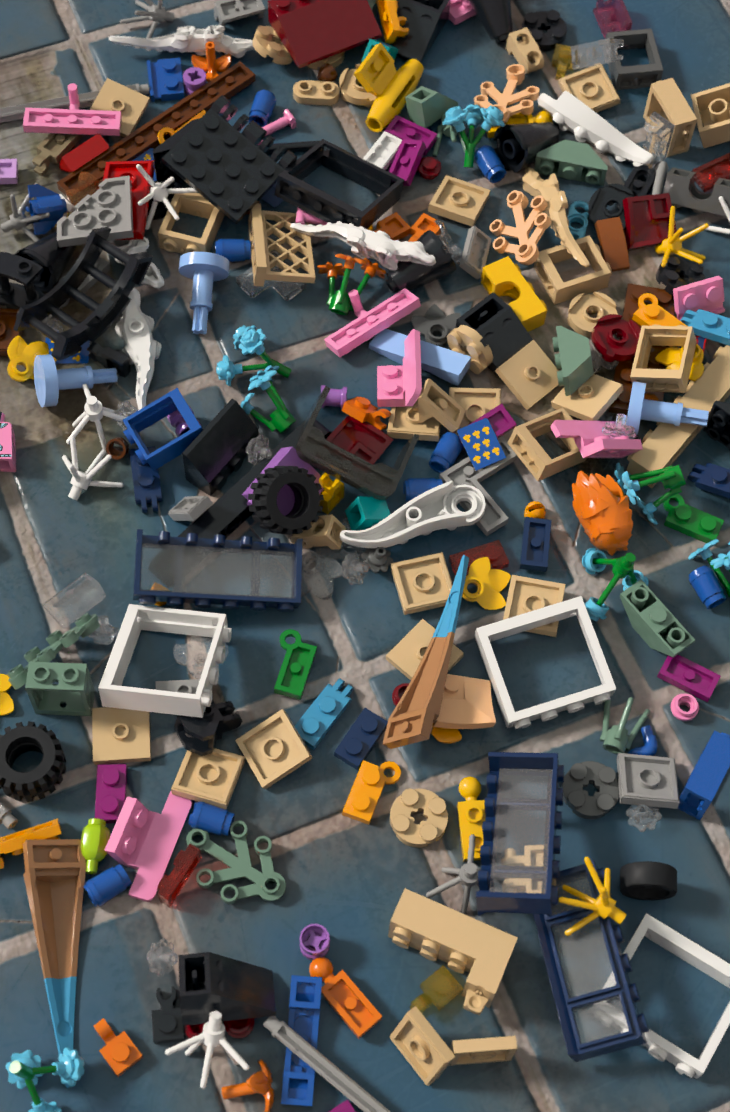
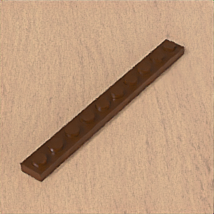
[57,61,256,203]

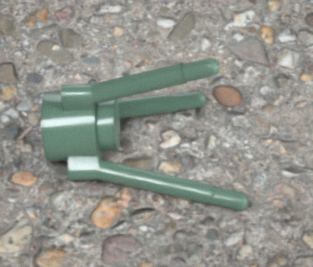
[433,113,466,157]
[600,696,650,754]

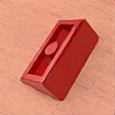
[59,133,109,172]

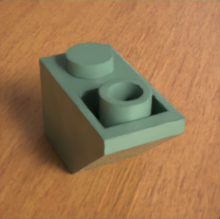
[405,86,458,128]

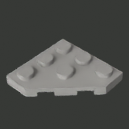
[57,176,134,247]

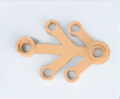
[474,64,539,123]
[490,190,551,265]

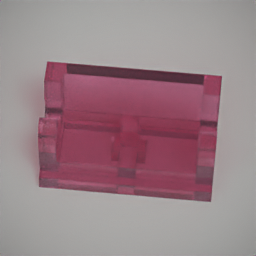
[593,0,632,39]

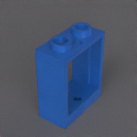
[123,388,203,471]
[678,730,730,820]

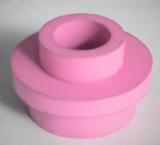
[670,693,699,721]

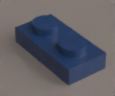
[520,517,552,572]
[334,708,388,770]

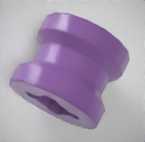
[183,67,206,95]

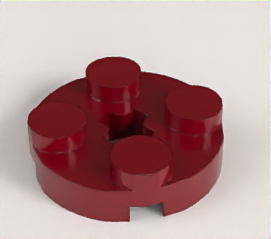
[591,314,641,362]

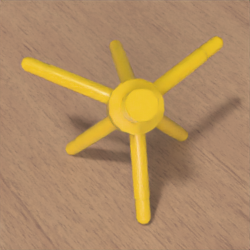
[655,206,709,268]
[558,857,627,936]

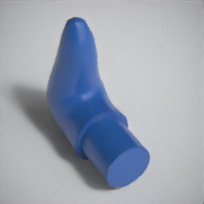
[628,725,658,756]

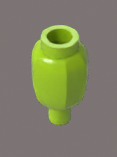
[81,818,110,874]

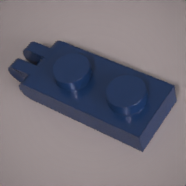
[129,446,163,513]
[688,463,730,499]

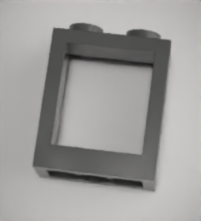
[604,29,663,90]

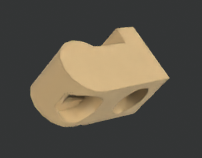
[505,27,544,74]
[291,514,346,550]

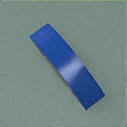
[281,975,322,1106]

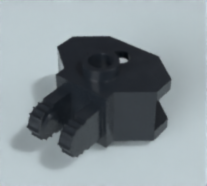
[174,700,243,756]

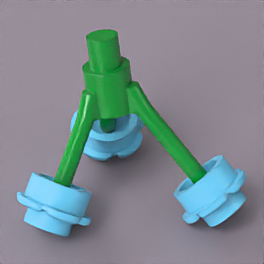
[582,548,649,621]

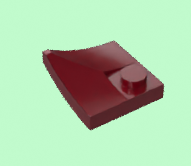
[622,193,677,251]
[321,415,394,479]

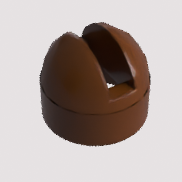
[317,63,337,82]
[106,437,129,459]

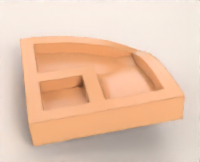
[434,674,496,729]

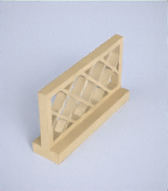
[248,203,316,287]

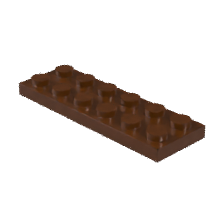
[609,283,675,415]

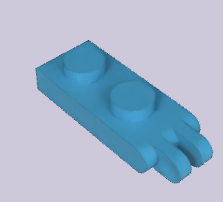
[680,309,730,346]
[295,678,354,750]

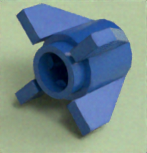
[26,184,67,235]

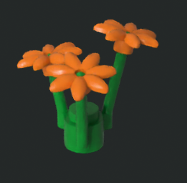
[317,254,386,315]

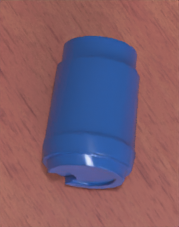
[249,90,276,127]
[474,145,506,183]
[215,238,251,262]
[429,432,464,473]
[403,478,443,502]
[689,565,727,609]
[188,801,235,836]
[83,864,132,907]

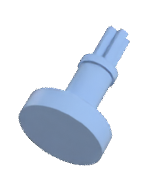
[179,252,230,334]
[34,354,118,407]
[625,381,709,435]

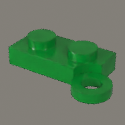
[663,494,725,543]
[274,629,317,700]

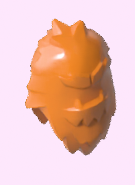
[572,471,633,556]

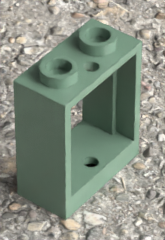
[25,661,95,716]

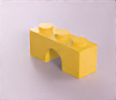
[481,256,547,332]

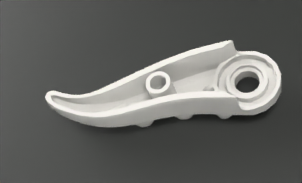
[537,91,654,167]
[340,480,486,548]

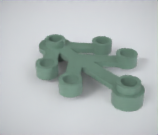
[7,613,100,690]
[186,820,286,904]

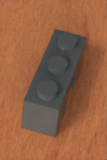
[663,167,730,219]

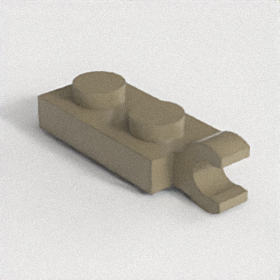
[32,133,84,176]

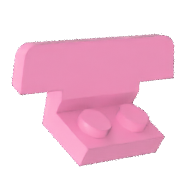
[377,329,422,407]
[551,420,643,458]
[105,791,192,902]

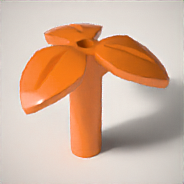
[191,41,232,82]
[222,1060,274,1112]

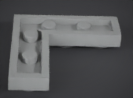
[439,436,518,536]

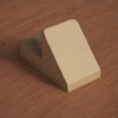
[418,378,466,432]

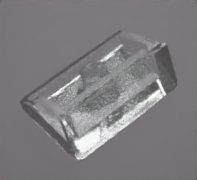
[43,573,106,628]

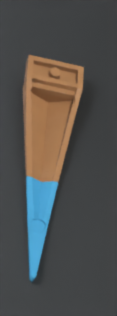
[382,555,469,749]
[23,839,86,1089]

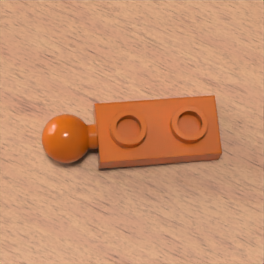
[309,957,382,1039]

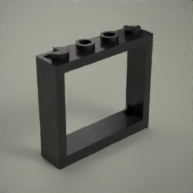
[274,139,404,229]

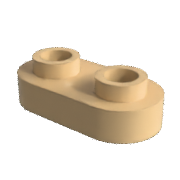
[293,80,339,106]

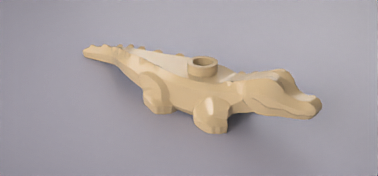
[522,167,590,268]

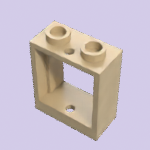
[643,78,697,157]
[158,193,225,254]
[534,235,612,305]
[630,324,697,393]
[508,407,586,481]

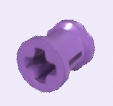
[320,385,347,409]

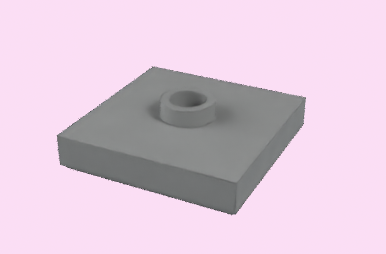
[617,753,680,809]

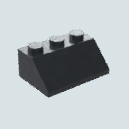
[182,398,260,496]

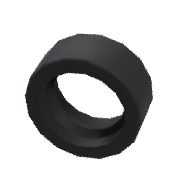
[620,861,677,901]

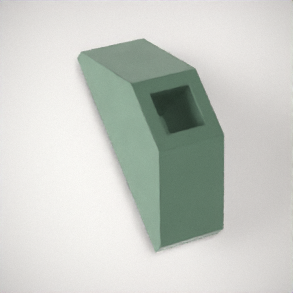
[534,139,608,186]
[552,326,594,396]
[620,580,695,657]

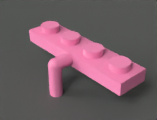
[23,83,122,136]
[324,288,421,357]

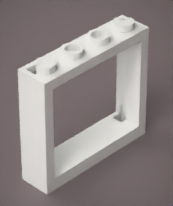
[474,596,616,729]
[98,604,232,718]
[590,913,730,1079]

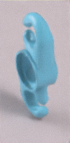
[567,201,589,239]

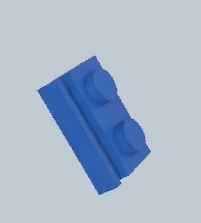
[147,58,185,102]

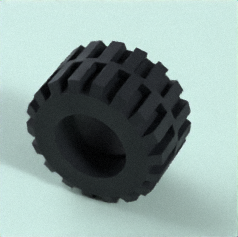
[248,466,324,535]
[0,722,66,802]

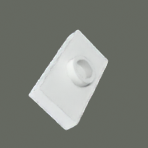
[363,131,402,170]

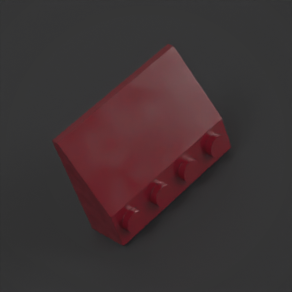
[268,0,382,68]

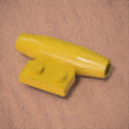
[353,43,424,132]

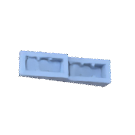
[369,329,471,387]

